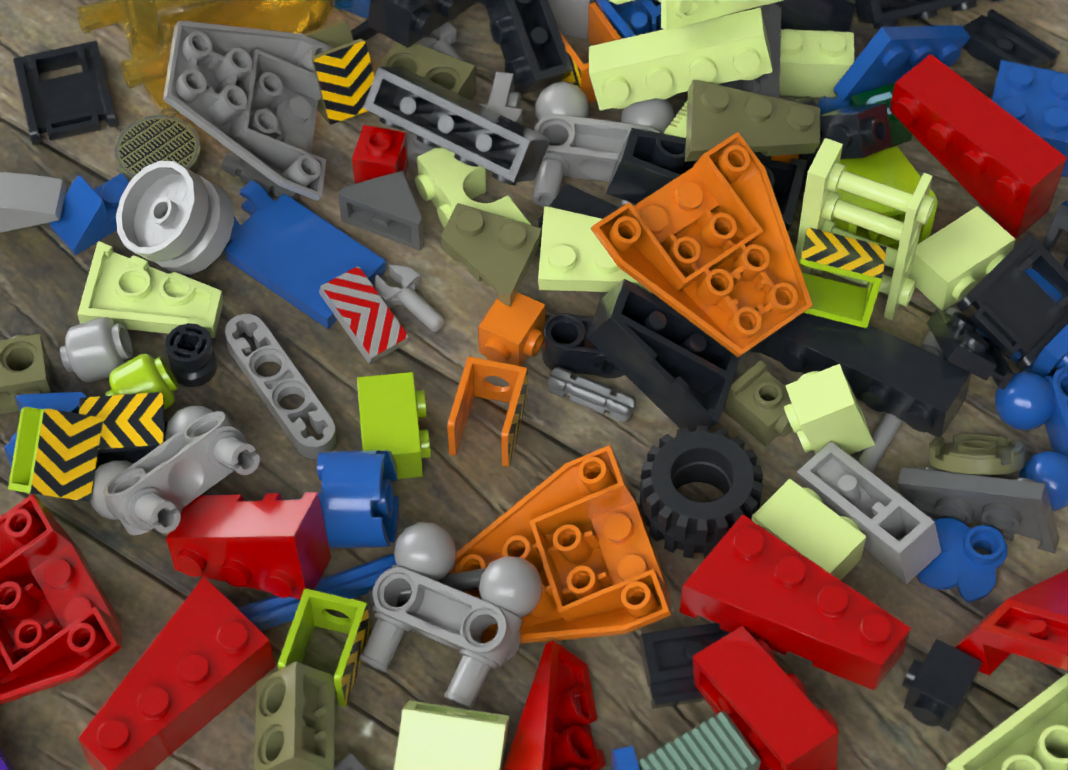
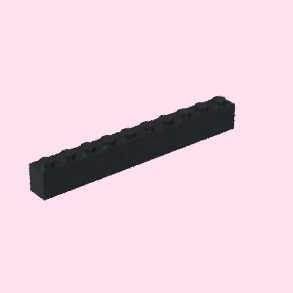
[538,184,971,437]

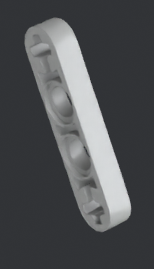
[225,314,337,459]

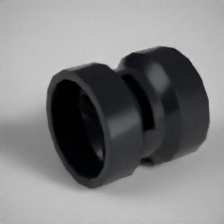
[165,323,217,387]

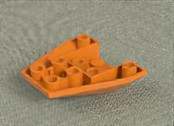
[591,132,813,357]
[450,445,672,644]

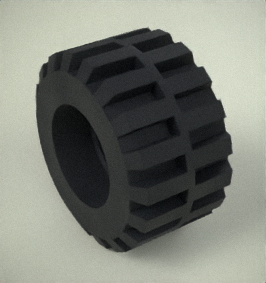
[639,425,763,559]

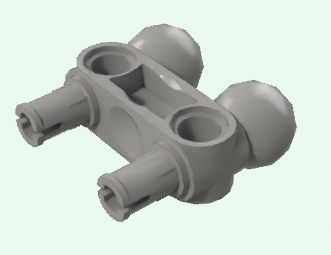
[533,82,676,207]
[90,406,260,535]
[358,522,543,710]

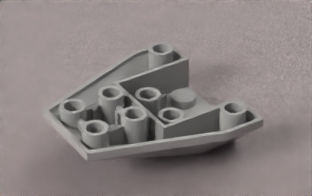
[163,20,334,201]

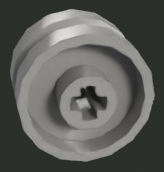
[116,161,234,275]

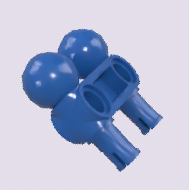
[995,365,1068,512]

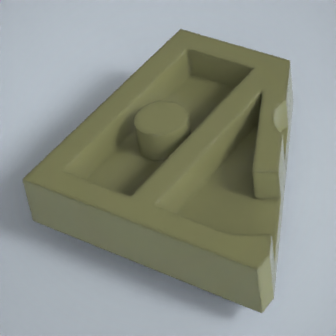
[440,203,542,306]

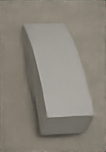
[0,172,67,233]

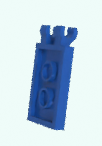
[224,180,386,329]

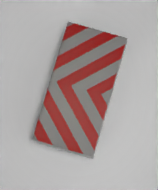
[319,265,409,365]

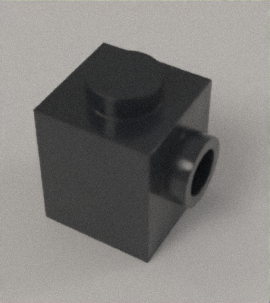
[820,103,892,159]
[902,639,983,731]

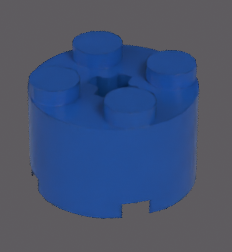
[317,450,399,549]

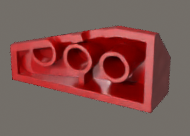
[503,640,606,770]

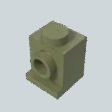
[725,360,793,446]

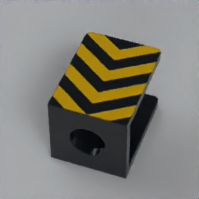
[79,392,168,471]

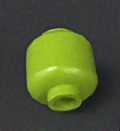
[105,353,179,410]

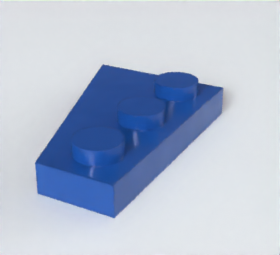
[833,25,970,102]

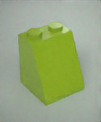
[832,146,938,250]

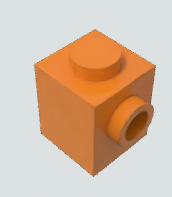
[478,292,545,367]

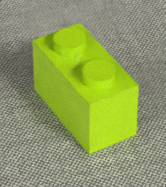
[357,372,431,479]

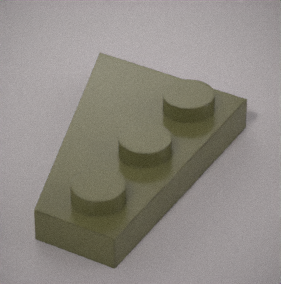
[685,80,820,162]

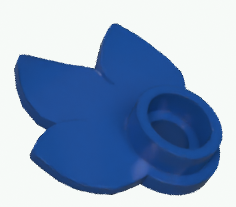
[917,518,1008,603]

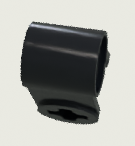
[542,313,624,378]

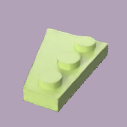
[77,241,224,338]

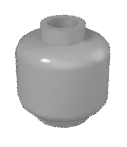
[60,317,133,383]

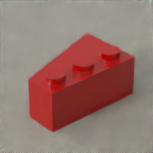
[166,492,331,600]
[693,625,839,770]

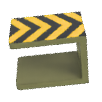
[304,20,375,125]

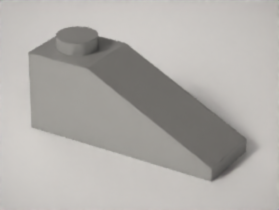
[797,441,941,584]

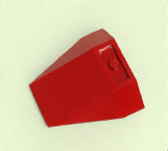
[0,494,122,705]
[954,569,1068,676]

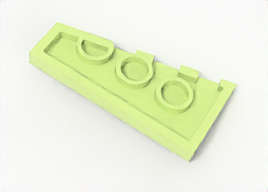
[538,206,652,293]

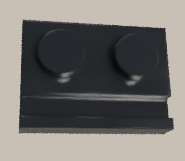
[962,9,1060,71]
[927,308,1014,390]
[639,623,729,709]

